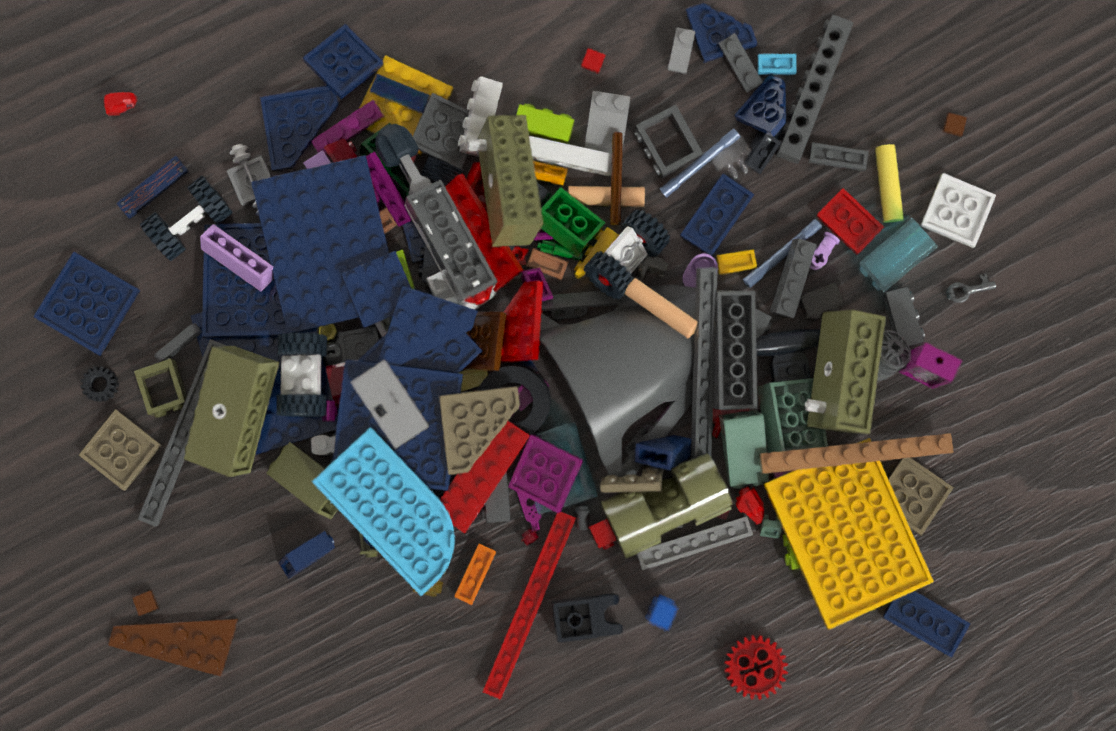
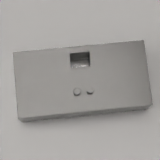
[351,359,429,449]

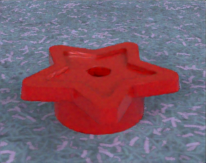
[512,245,529,265]

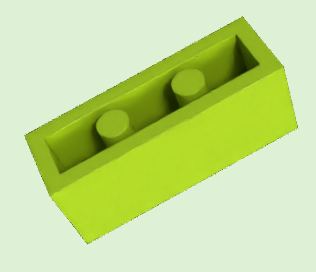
[516,104,574,144]

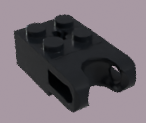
[552,593,623,643]

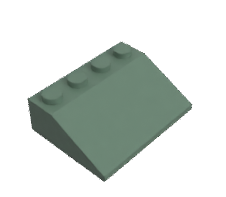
[757,378,828,453]

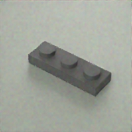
[718,33,763,93]
[809,142,869,171]

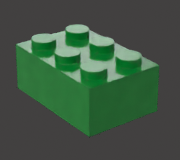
[541,188,605,257]

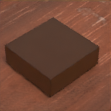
[943,113,967,137]
[132,590,159,616]

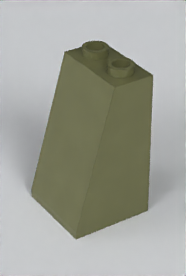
[266,442,339,519]

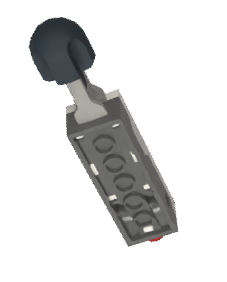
[375,124,497,305]

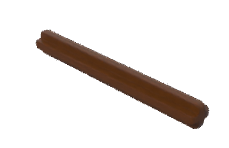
[610,132,623,225]

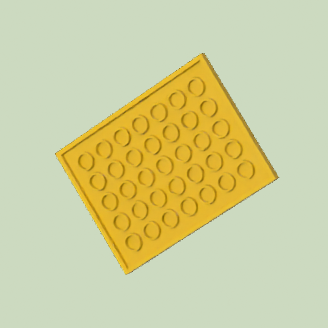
[763,438,934,629]

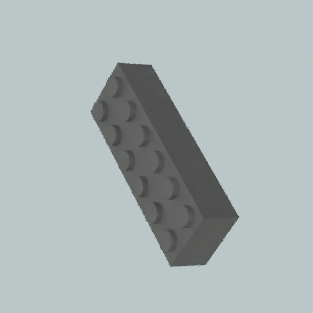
[713,291,757,410]

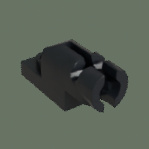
[743,124,785,174]

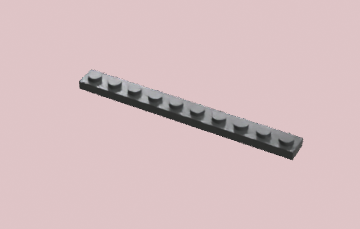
[691,267,717,460]
[138,339,227,527]

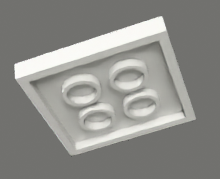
[921,173,996,248]

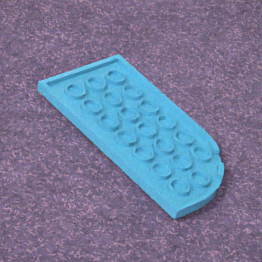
[313,427,454,596]

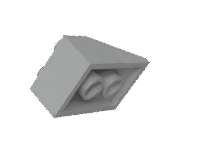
[585,91,630,154]

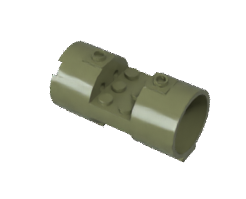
[600,453,732,559]

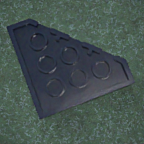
[260,86,339,172]
[378,286,478,366]

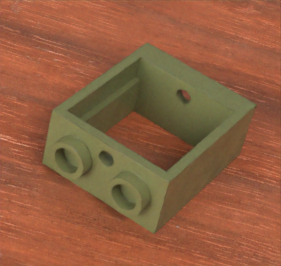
[134,359,187,418]

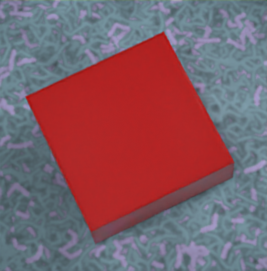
[581,48,605,74]

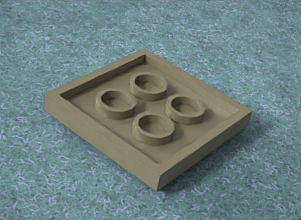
[79,409,162,491]
[888,458,954,536]

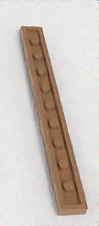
[759,433,954,474]

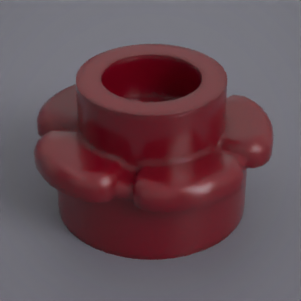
[521,529,539,546]

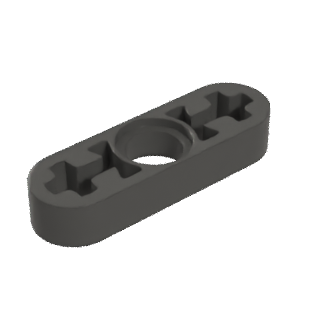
[154,323,202,362]

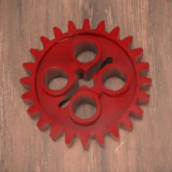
[724,635,788,700]

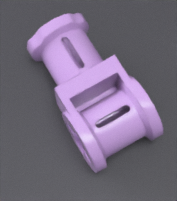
[810,232,840,270]

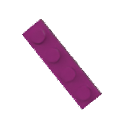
[311,100,385,155]
[366,152,412,227]

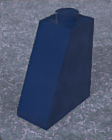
[635,435,692,470]
[278,531,335,579]

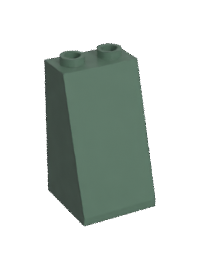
[719,410,769,489]

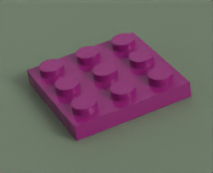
[508,434,583,513]

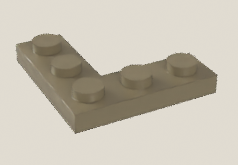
[601,464,664,492]

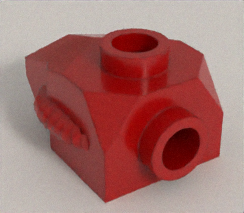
[736,486,765,524]

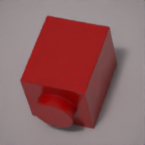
[589,519,617,550]

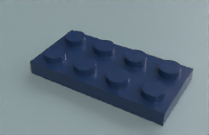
[680,174,754,256]
[882,591,970,658]

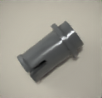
[575,506,590,530]

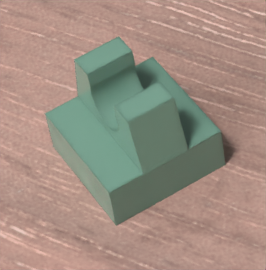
[760,514,783,539]

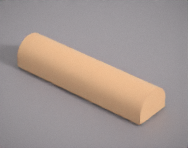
[569,186,645,207]
[625,278,697,338]

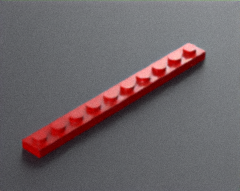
[483,512,576,700]

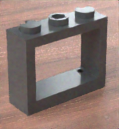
[634,105,703,179]

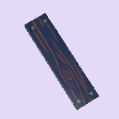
[116,156,189,219]

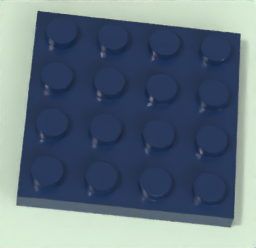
[34,252,141,356]

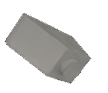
[668,28,695,74]

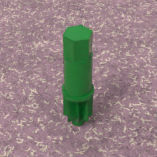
[537,240,583,261]

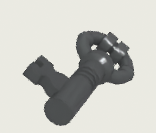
[946,273,996,303]

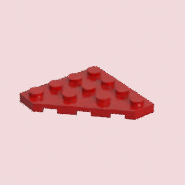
[500,281,543,362]

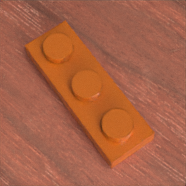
[454,543,497,605]

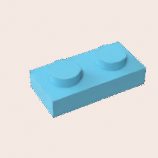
[758,54,796,75]

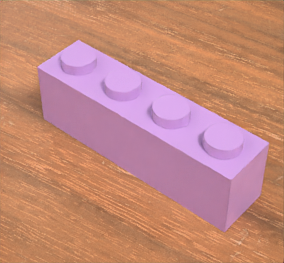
[200,224,274,291]

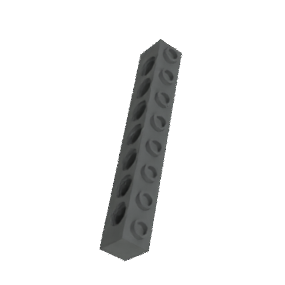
[776,14,854,164]

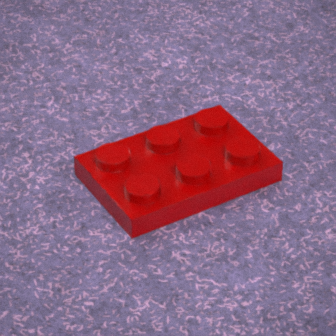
[816,188,884,255]

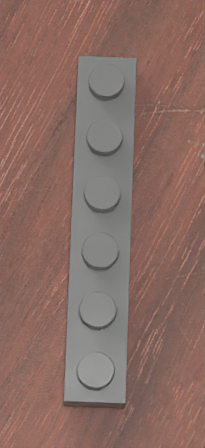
[637,516,753,570]

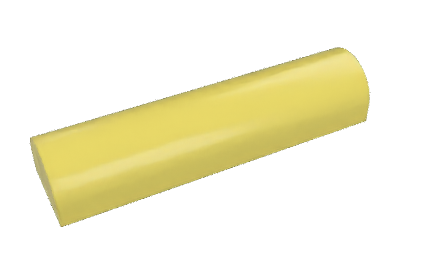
[875,145,904,223]

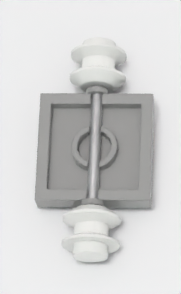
[227,144,271,215]

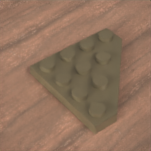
[439,386,520,474]

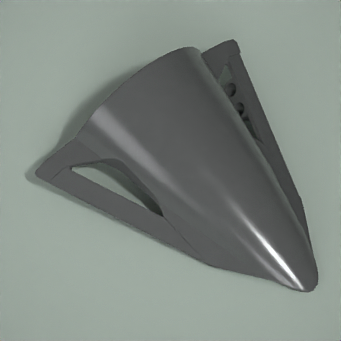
[539,285,727,493]

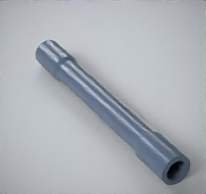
[660,128,741,198]
[743,219,822,288]

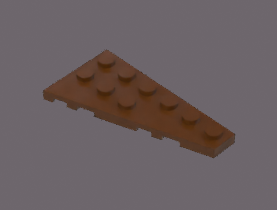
[108,619,238,676]

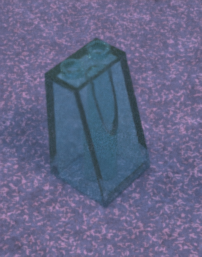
[859,218,938,292]

